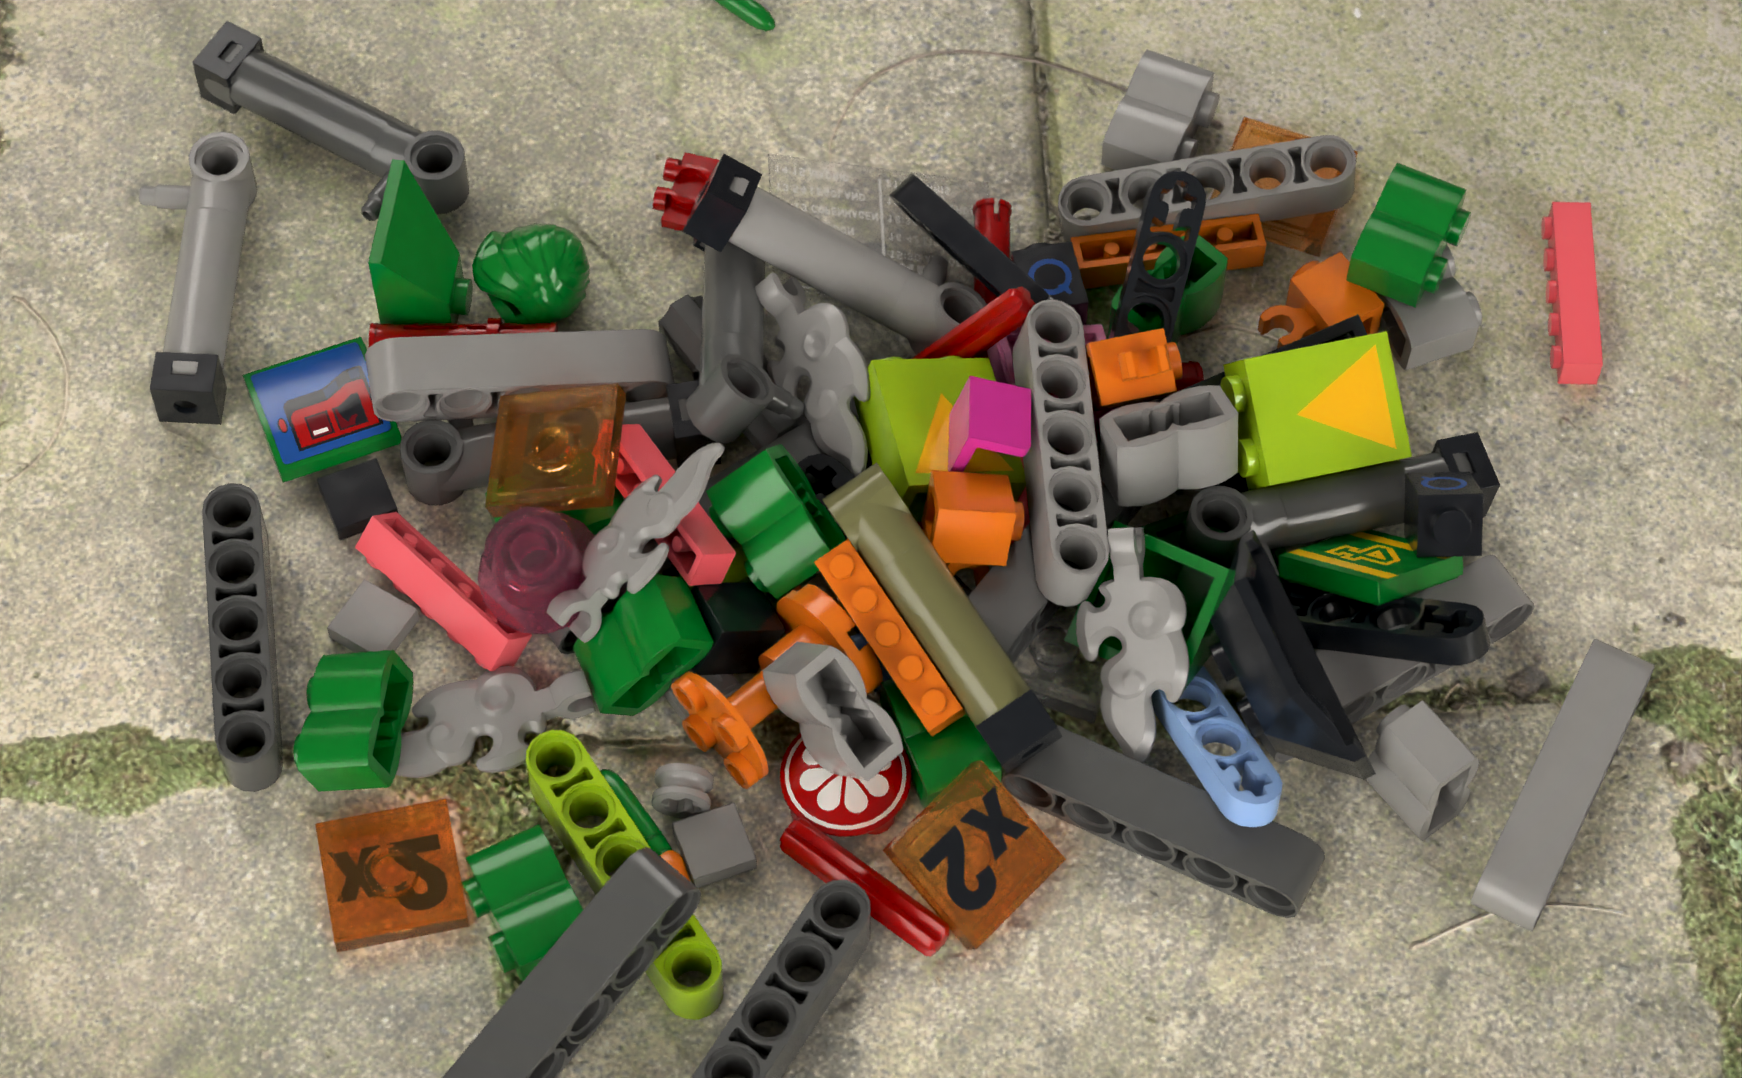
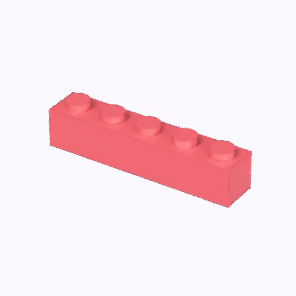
[1541,202,1603,385]
[594,424,736,586]
[355,512,532,672]

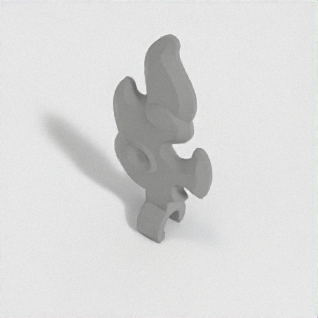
[755,273,870,477]
[546,442,725,643]
[1076,527,1189,763]
[396,666,596,778]

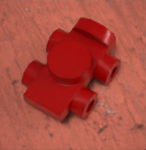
[653,152,719,231]

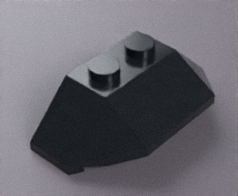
[1209,530,1376,780]

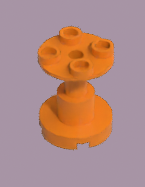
[671,584,883,789]

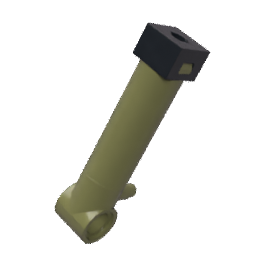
[822,463,1062,774]

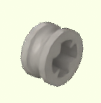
[652,763,714,818]

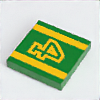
[1279,530,1463,606]

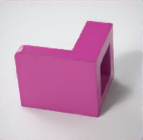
[948,376,1031,472]

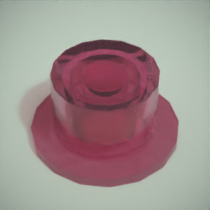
[477,507,594,634]

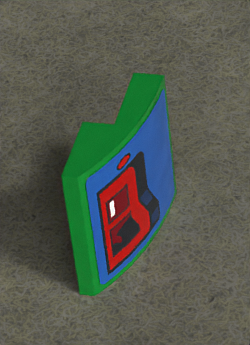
[243,336,402,483]

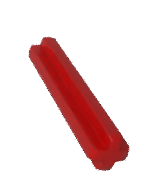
[911,287,1036,359]
[779,818,950,957]

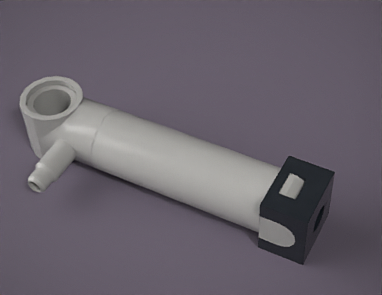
[139,132,257,425]
[682,154,987,355]

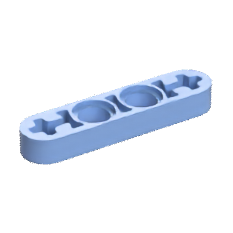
[1151,665,1283,827]

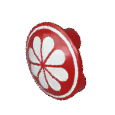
[780,733,911,837]

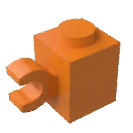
[1258,251,1384,349]
[1085,328,1182,411]
[921,470,1024,586]

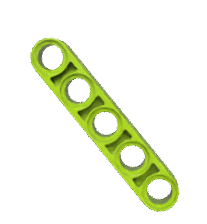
[525,730,724,1020]

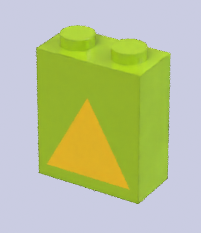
[1221,331,1412,490]
[853,356,1026,522]

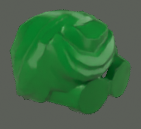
[472,223,590,324]

